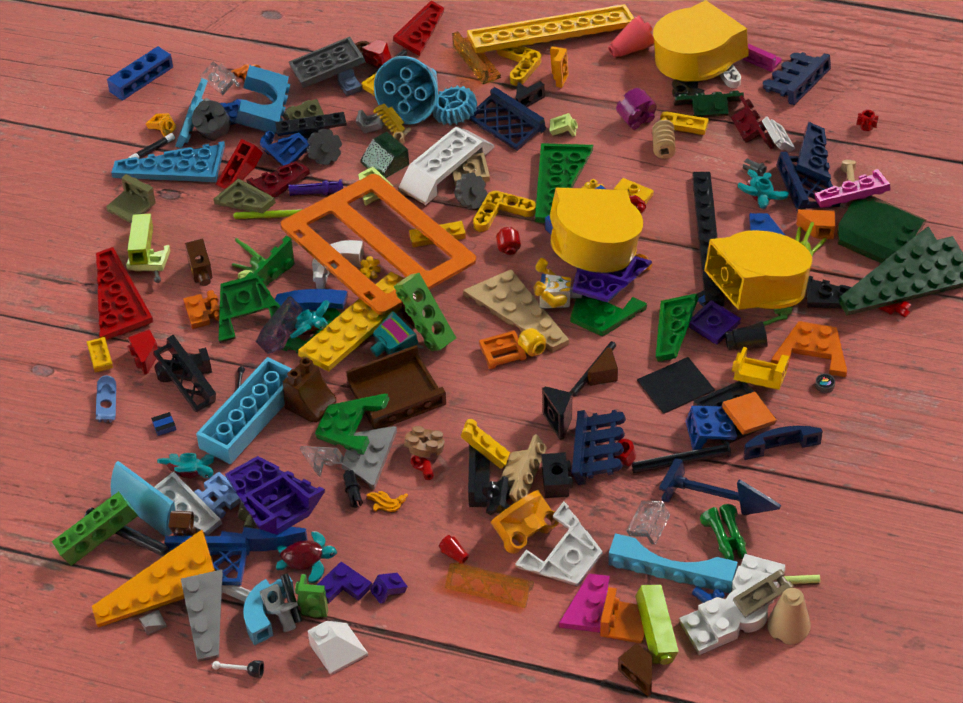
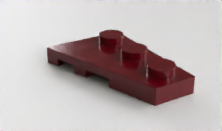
[246,161,310,198]

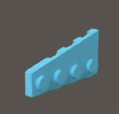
[175,78,208,149]

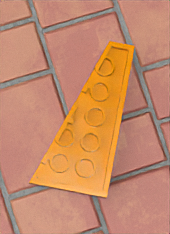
[92,530,215,628]

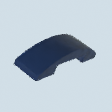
[744,426,823,460]

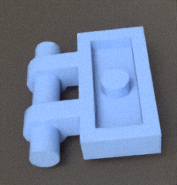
[194,472,240,518]

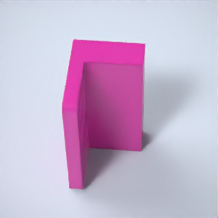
[743,44,782,72]

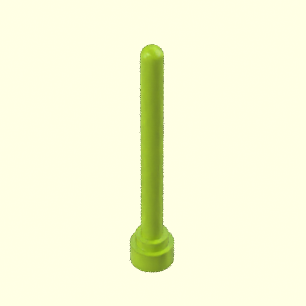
[233,209,303,219]

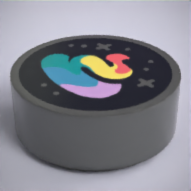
[815,374,835,393]

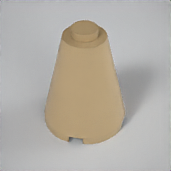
[767,588,811,644]

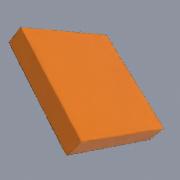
[721,392,777,435]

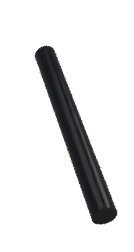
[570,341,616,396]

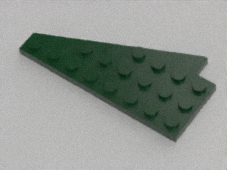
[838,227,963,316]

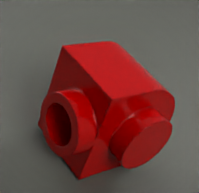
[615,439,636,467]

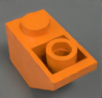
[796,209,835,239]

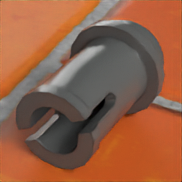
[743,158,767,176]

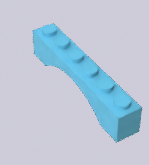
[608,533,738,594]

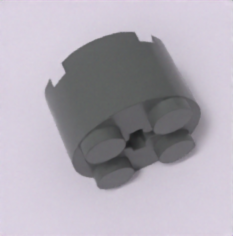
[192,100,231,140]

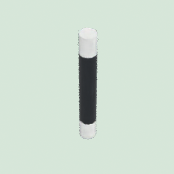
[128,133,175,159]

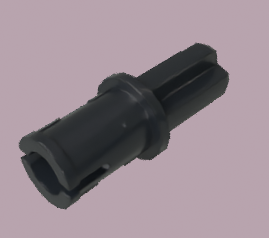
[343,470,363,508]

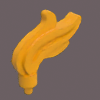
[366,491,408,512]

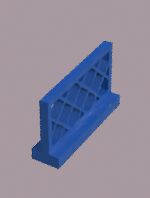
[164,536,250,585]

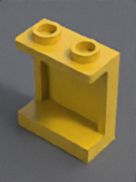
[732,347,789,390]

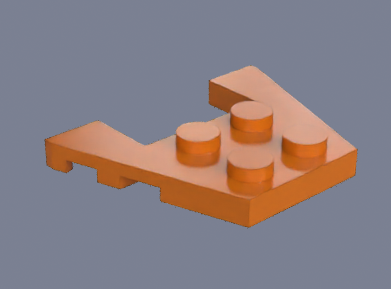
[771,321,847,377]

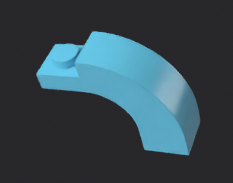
[243,577,294,645]

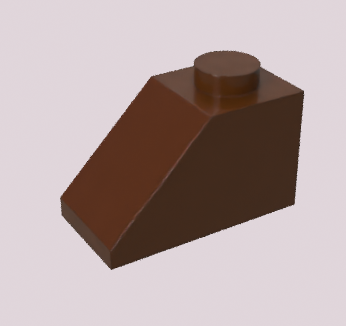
[618,643,652,697]

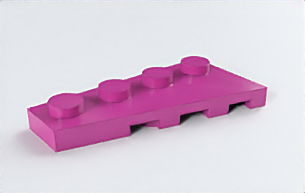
[815,169,891,207]

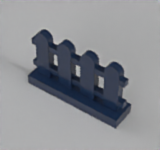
[763,52,831,105]
[572,410,626,485]

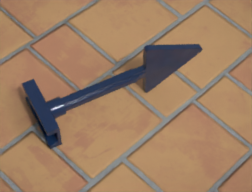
[659,458,781,515]

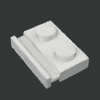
[762,116,795,153]

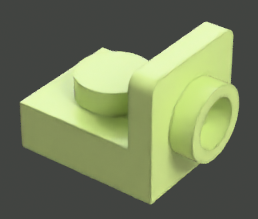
[550,113,578,137]

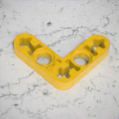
[497,46,541,86]
[473,191,536,232]

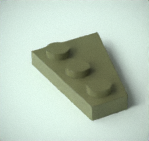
[213,178,276,213]

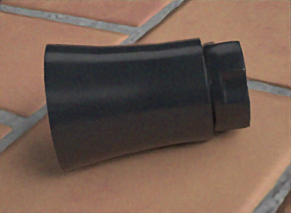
[725,321,768,351]

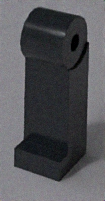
[154,347,212,382]

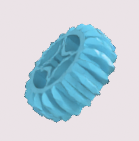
[431,85,477,125]

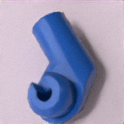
[260,131,275,155]

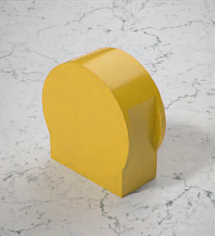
[653,0,748,81]
[550,188,643,273]
[704,230,812,310]

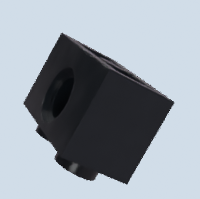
[541,452,573,498]

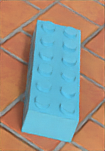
[196,357,292,465]

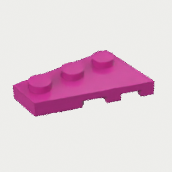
[559,574,610,633]

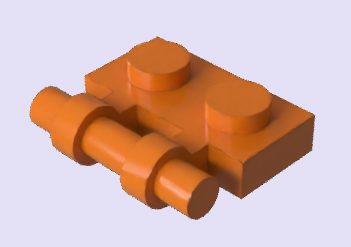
[183,290,220,329]

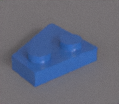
[263,133,310,166]
[749,213,786,236]

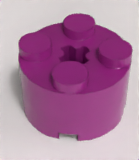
[616,88,657,130]

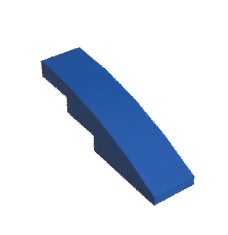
[275,289,348,313]
[220,527,308,551]

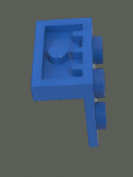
[685,406,737,450]

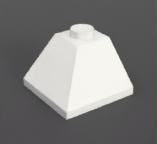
[308,621,368,675]

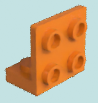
[600,587,645,643]

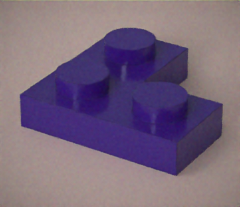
[317,562,372,603]

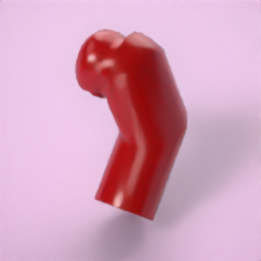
[629,195,646,213]

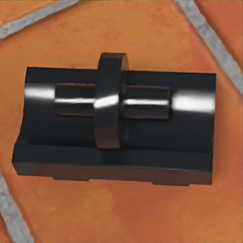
[482,476,511,515]

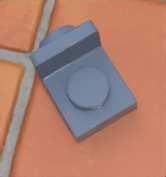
[337,68,362,96]

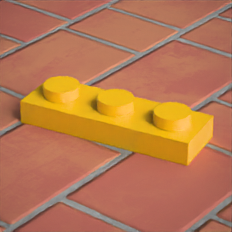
[409,221,466,247]

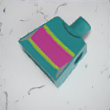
[370,311,418,357]

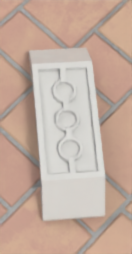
[399,127,494,205]

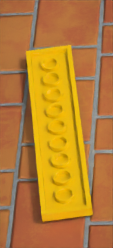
[467,4,634,53]

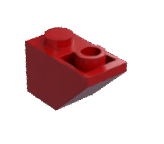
[362,40,391,67]
[127,329,158,375]

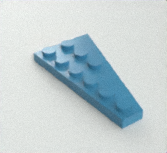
[111,141,225,182]

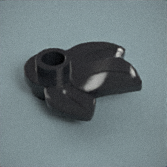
[672,79,704,98]

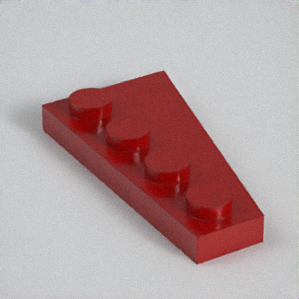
[393,1,444,56]

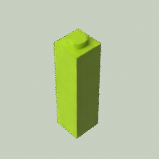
[127,214,153,266]
[635,584,679,665]

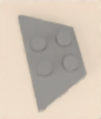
[341,426,397,490]

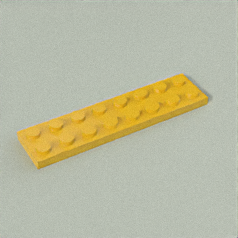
[298,272,404,372]

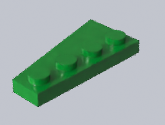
[245,235,295,286]
[656,294,699,362]

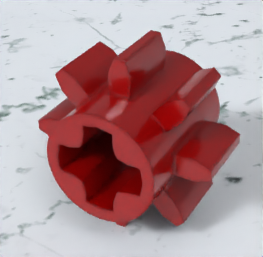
[856,110,879,131]

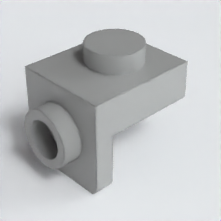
[356,110,385,134]

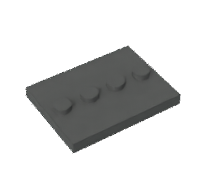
[289,36,365,88]

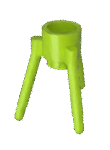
[796,222,827,256]

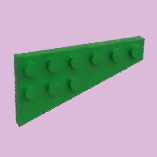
[535,143,594,223]

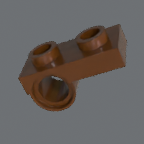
[168,510,197,536]

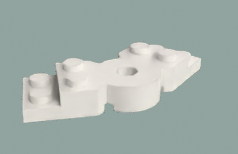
[679,554,785,655]

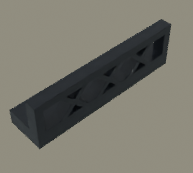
[153,335,216,413]
[468,444,490,507]

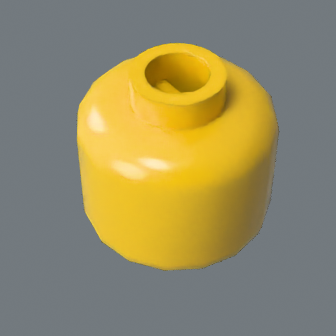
[518,328,546,357]

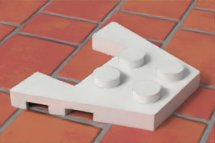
[515,501,603,586]

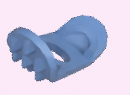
[96,375,116,423]

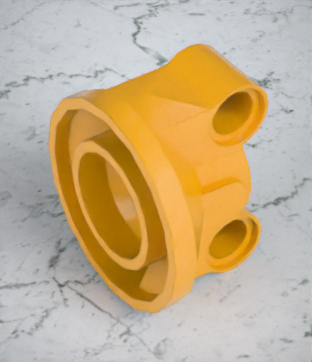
[490,490,559,554]

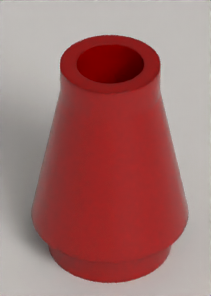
[438,535,469,565]

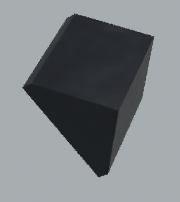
[542,386,572,440]

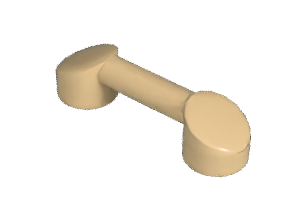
[841,160,856,182]

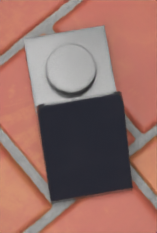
[516,81,545,107]

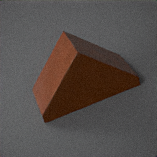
[588,347,618,386]

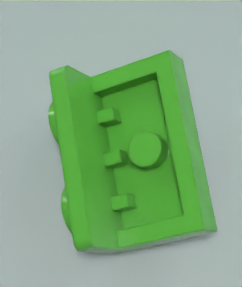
[295,574,328,617]

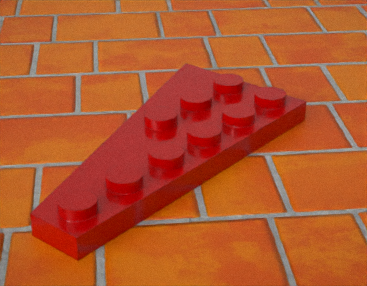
[96,247,153,340]

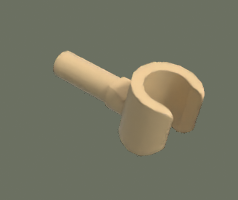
[393,127,411,145]

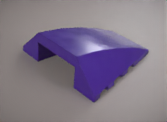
[572,256,652,302]
[225,456,325,535]

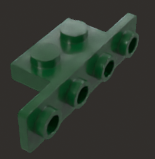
[674,91,744,117]

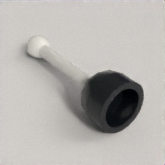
[212,660,264,678]

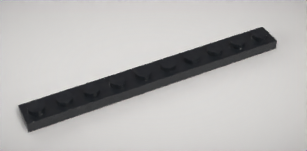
[692,172,724,306]

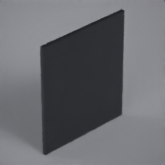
[637,357,715,414]

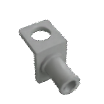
[260,584,298,632]

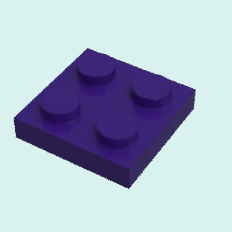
[688,301,741,345]

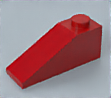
[216,139,263,189]

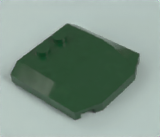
[837,195,927,263]

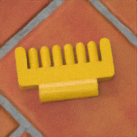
[373,104,405,136]

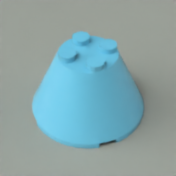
[374,56,438,124]

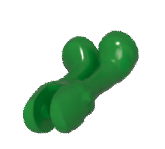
[699,504,747,561]

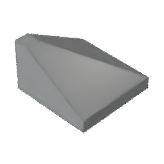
[139,610,167,635]

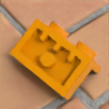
[550,46,569,88]

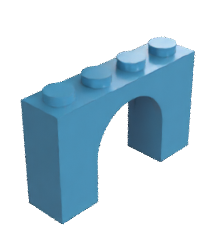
[235,65,290,134]

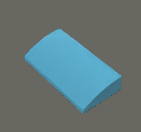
[110,461,176,536]

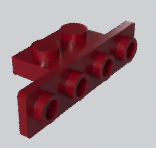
[731,95,774,149]

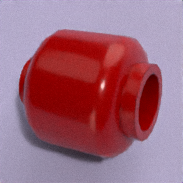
[496,227,521,255]

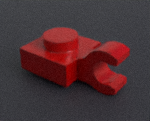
[879,301,911,317]

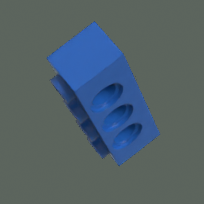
[107,46,173,101]

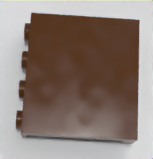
[346,345,446,429]

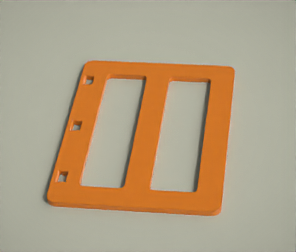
[281,174,476,315]

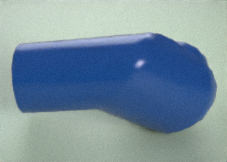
[692,586,725,603]

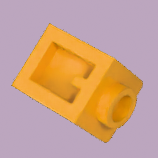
[145,113,177,137]

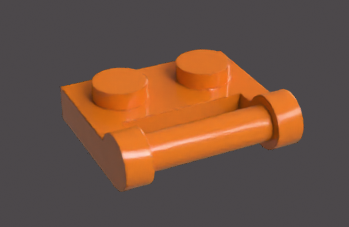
[479,330,526,369]

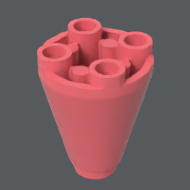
[608,15,654,58]

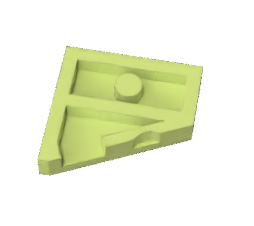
[126,245,170,271]

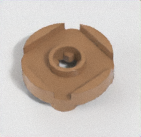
[404,426,445,457]

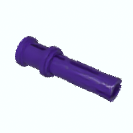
[289,179,343,196]

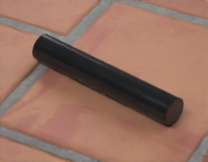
[280,573,302,623]

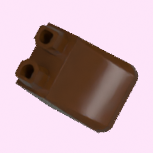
[283,357,337,422]

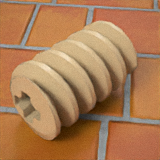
[652,120,676,159]

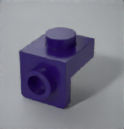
[370,573,408,604]

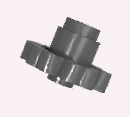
[306,129,342,165]
[454,172,487,210]

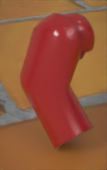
[410,455,434,480]

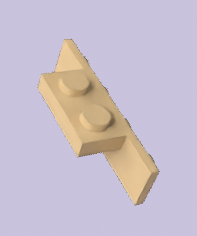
[499,434,547,503]

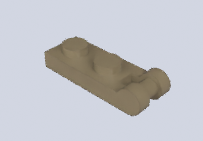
[733,569,794,618]

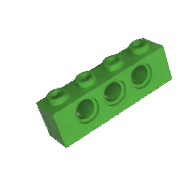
[394,273,456,351]
[52,491,138,566]

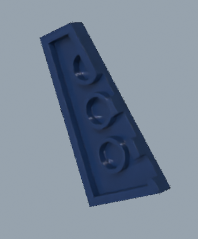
[796,122,831,183]

